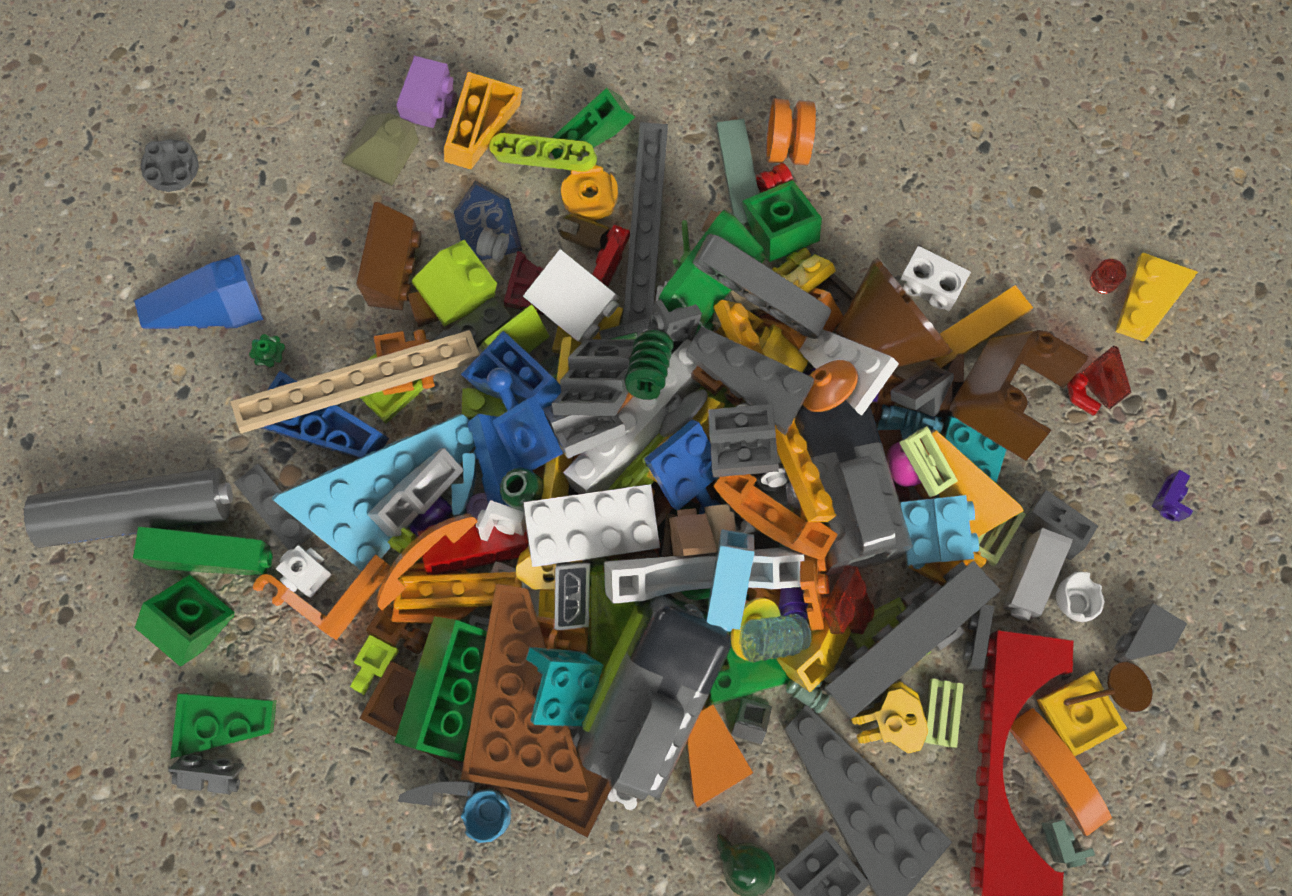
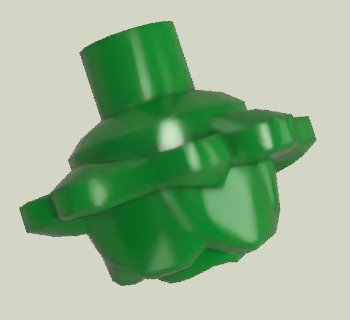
[249,334,285,368]

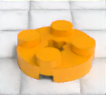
[561,165,618,221]

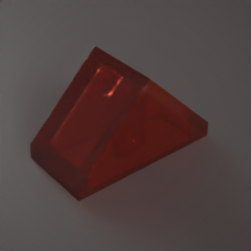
[1081,345,1132,409]

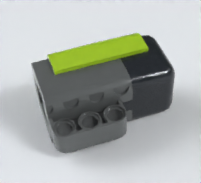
[795,400,913,576]
[577,594,731,801]

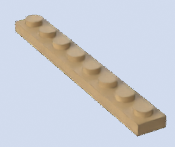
[230,330,480,433]

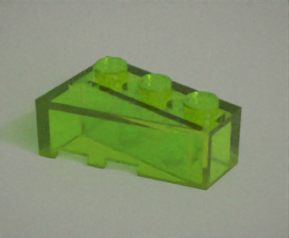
[588,559,636,674]

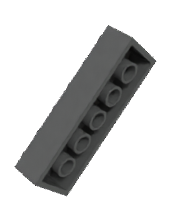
[822,561,1001,719]

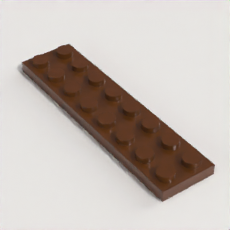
[359,661,612,838]

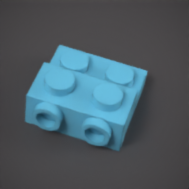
[900,495,979,565]

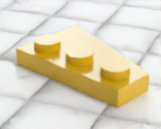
[1115,253,1198,341]

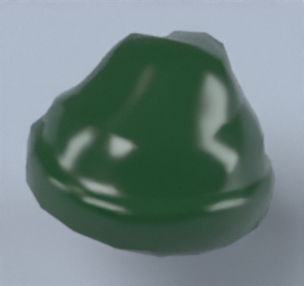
[716,834,775,896]

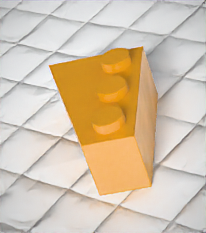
[444,72,523,170]

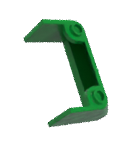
[658,210,765,336]

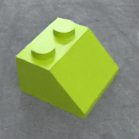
[412,240,497,327]

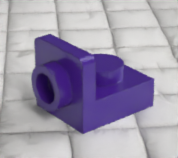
[1151,470,1193,522]

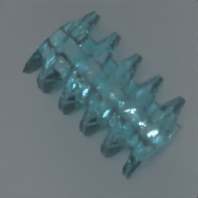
[739,614,811,662]

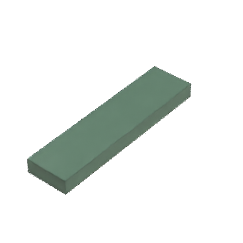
[716,119,759,227]

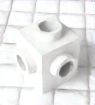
[276,545,332,598]

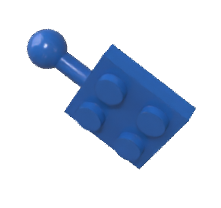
[487,368,564,471]
[644,419,722,514]

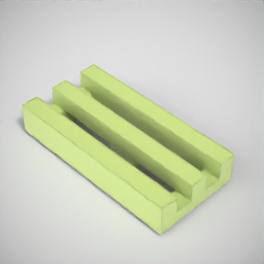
[899,426,958,497]
[978,512,1026,566]
[924,678,964,748]

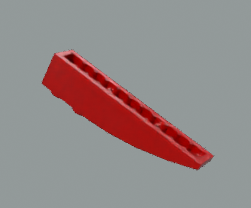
[418,519,529,575]

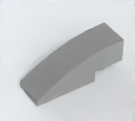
[367,448,464,536]

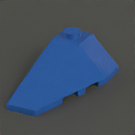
[134,255,264,329]

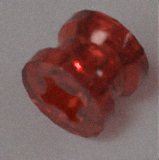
[1090,258,1126,294]

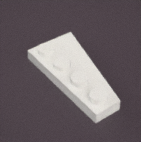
[799,329,899,416]

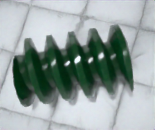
[625,330,674,400]

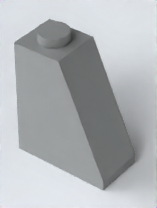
[1003,528,1073,621]

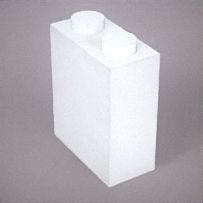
[523,249,620,343]

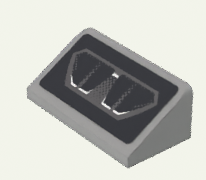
[554,562,590,630]

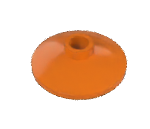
[803,360,858,412]

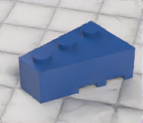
[461,331,561,409]

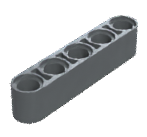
[693,234,831,339]

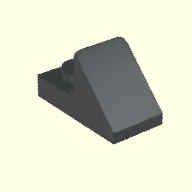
[891,365,954,416]

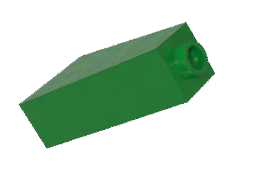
[133,527,273,576]

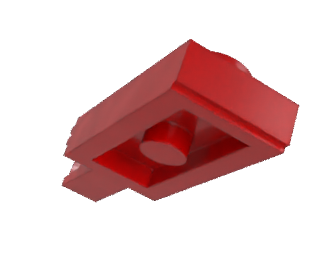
[591,225,630,287]

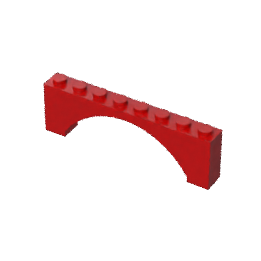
[970,630,1074,896]

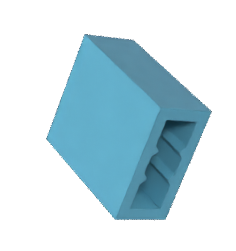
[707,529,755,631]

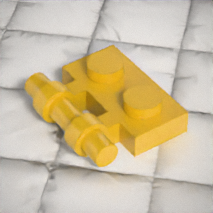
[771,247,836,293]

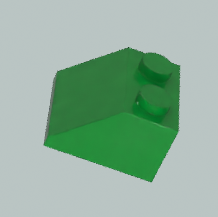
[742,180,822,262]
[134,575,235,667]

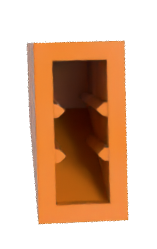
[686,705,753,807]

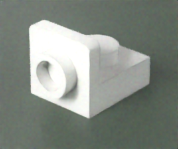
[476,500,526,541]

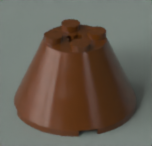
[835,257,953,368]

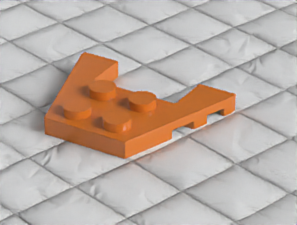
[800,507,830,631]

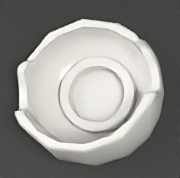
[1056,572,1105,622]

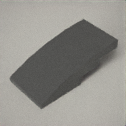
[552,339,635,416]

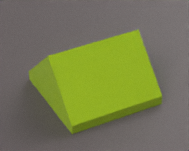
[479,304,550,353]

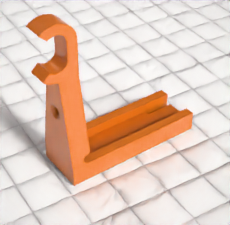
[253,554,390,640]

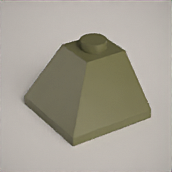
[342,112,419,186]

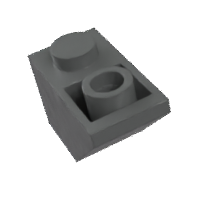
[1113,603,1187,663]

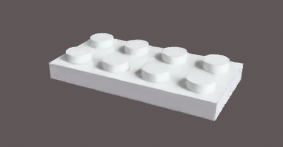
[523,484,660,567]

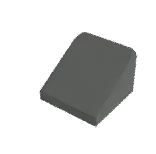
[732,697,772,744]

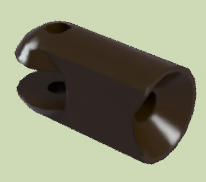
[558,214,610,252]

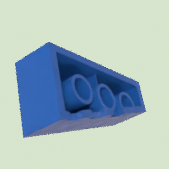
[260,371,389,459]

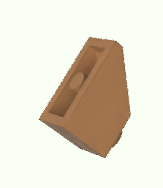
[669,508,716,556]

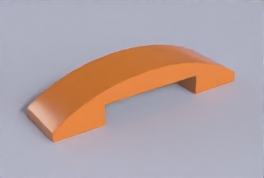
[714,474,838,560]
[376,513,478,610]
[1010,708,1112,836]

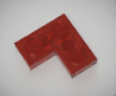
[822,566,874,635]

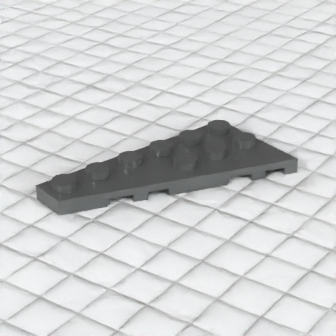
[784,705,952,896]

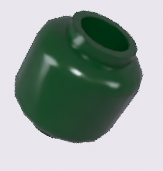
[500,467,544,511]

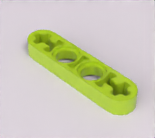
[489,133,597,171]

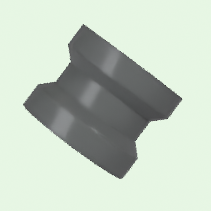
[476,227,509,262]

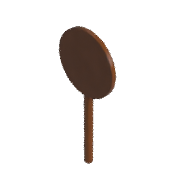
[1063,662,1153,712]

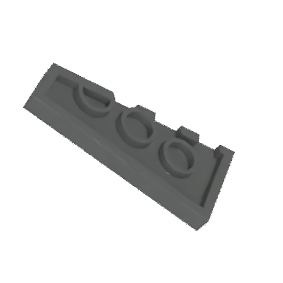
[686,326,814,435]

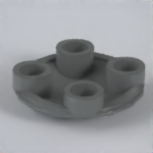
[141,139,199,192]

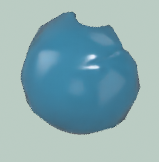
[461,789,511,843]

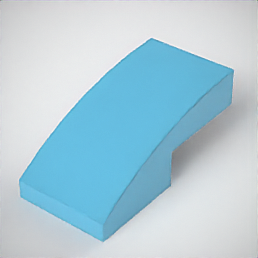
[451,453,476,517]

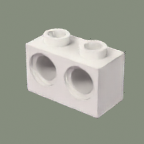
[899,246,971,311]

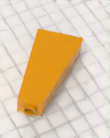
[919,429,1024,537]

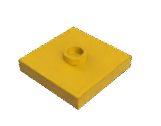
[1036,671,1127,756]

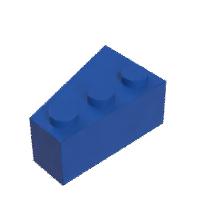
[467,414,515,507]

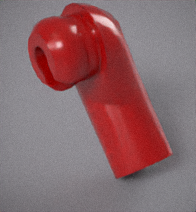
[1067,373,1102,416]

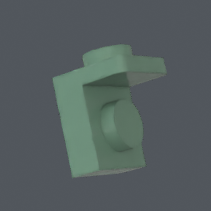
[1041,820,1095,868]

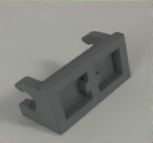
[1020,490,1098,560]

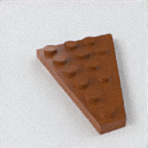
[461,584,589,801]

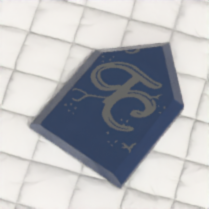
[454,180,523,261]

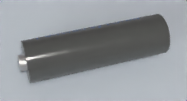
[24,467,233,548]

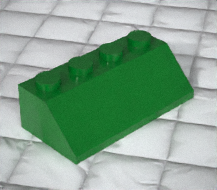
[394,616,487,762]

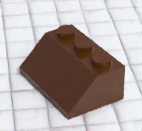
[356,202,422,311]

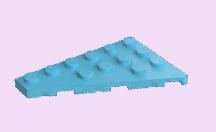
[272,414,475,571]

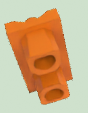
[537,616,589,654]

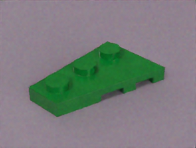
[170,693,277,759]

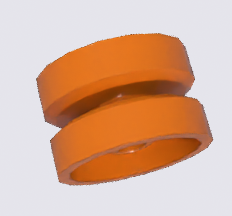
[766,98,816,165]

